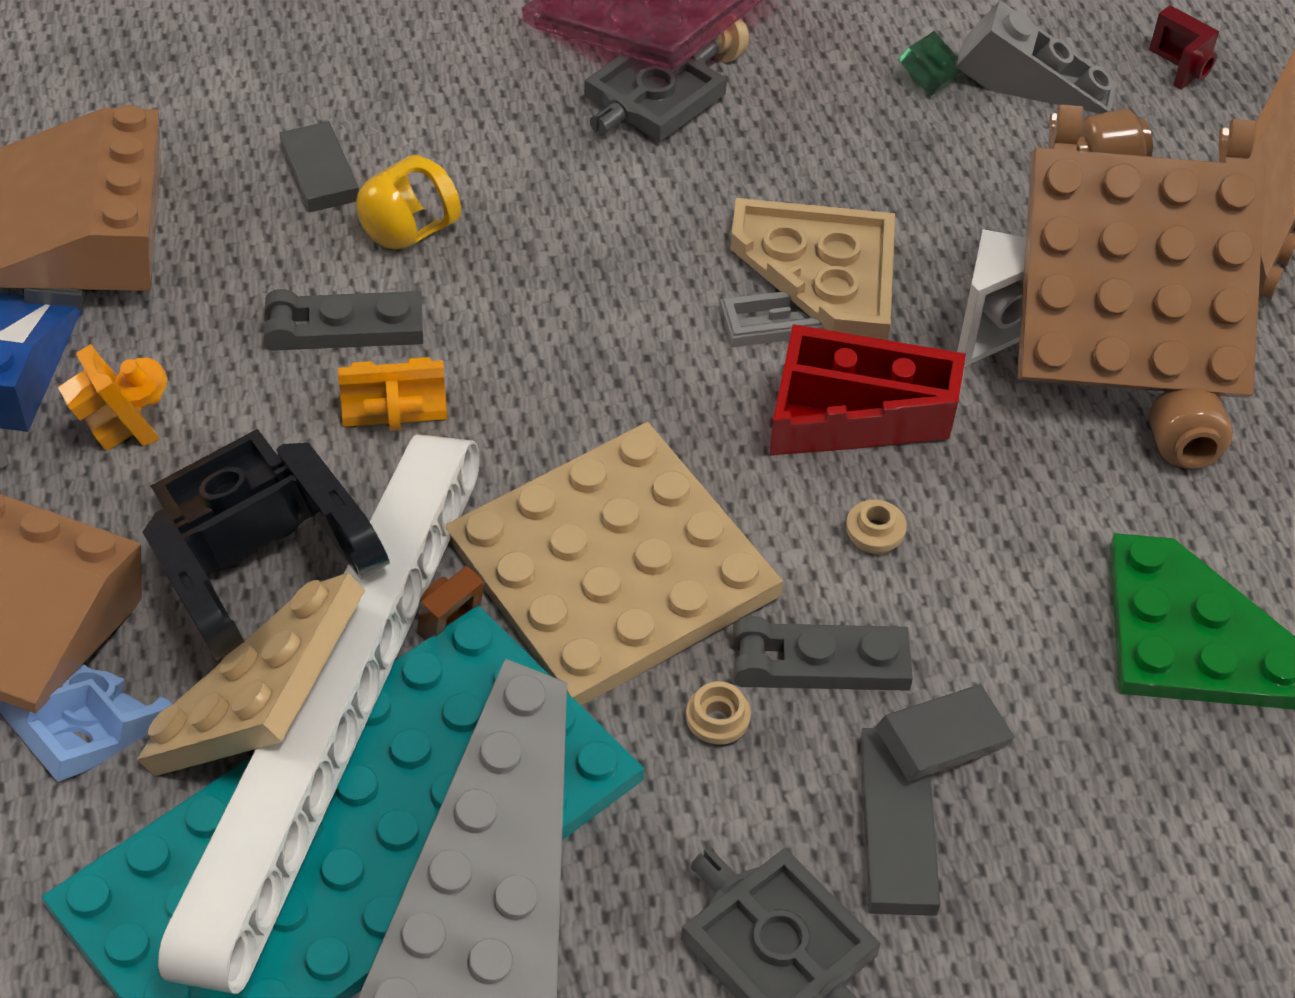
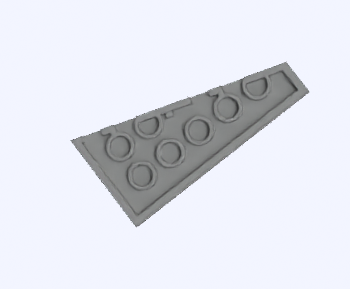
[358,659,567,998]

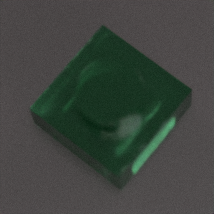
[898,31,962,97]

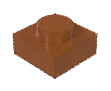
[417,565,484,640]

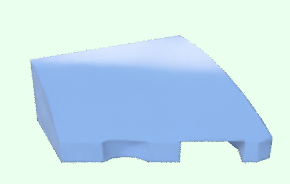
[0,664,173,782]

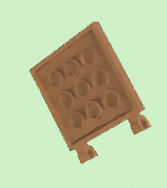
[1017,104,1266,398]

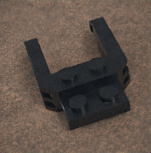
[142,429,390,660]

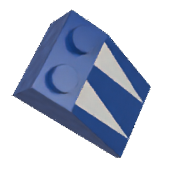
[0,292,82,432]

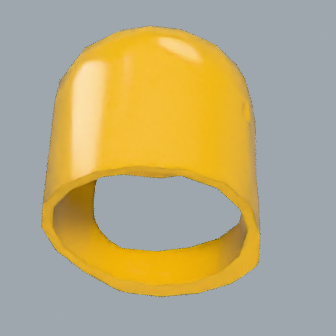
[356,155,461,250]

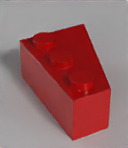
[769,324,966,456]

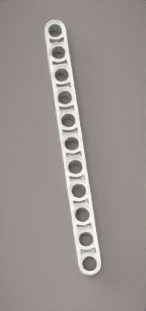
[158,434,479,994]

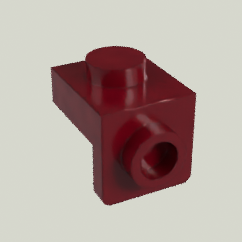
[1149,5,1219,90]

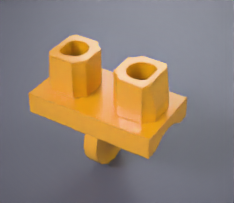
[58,344,168,451]
[338,357,447,432]

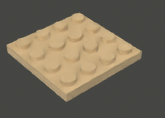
[445,421,783,705]

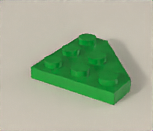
[1110,533,1295,710]

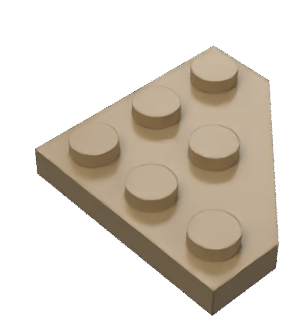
[730,198,895,340]
[137,572,365,776]

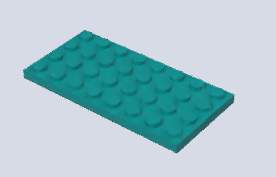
[41,605,644,998]

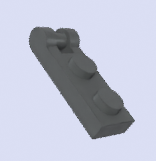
[264,289,423,351]
[733,616,913,691]

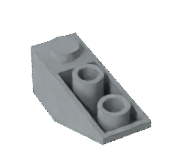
[956,1,1117,114]

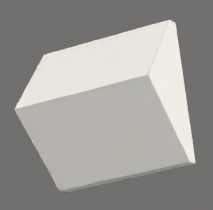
[957,229,1026,367]

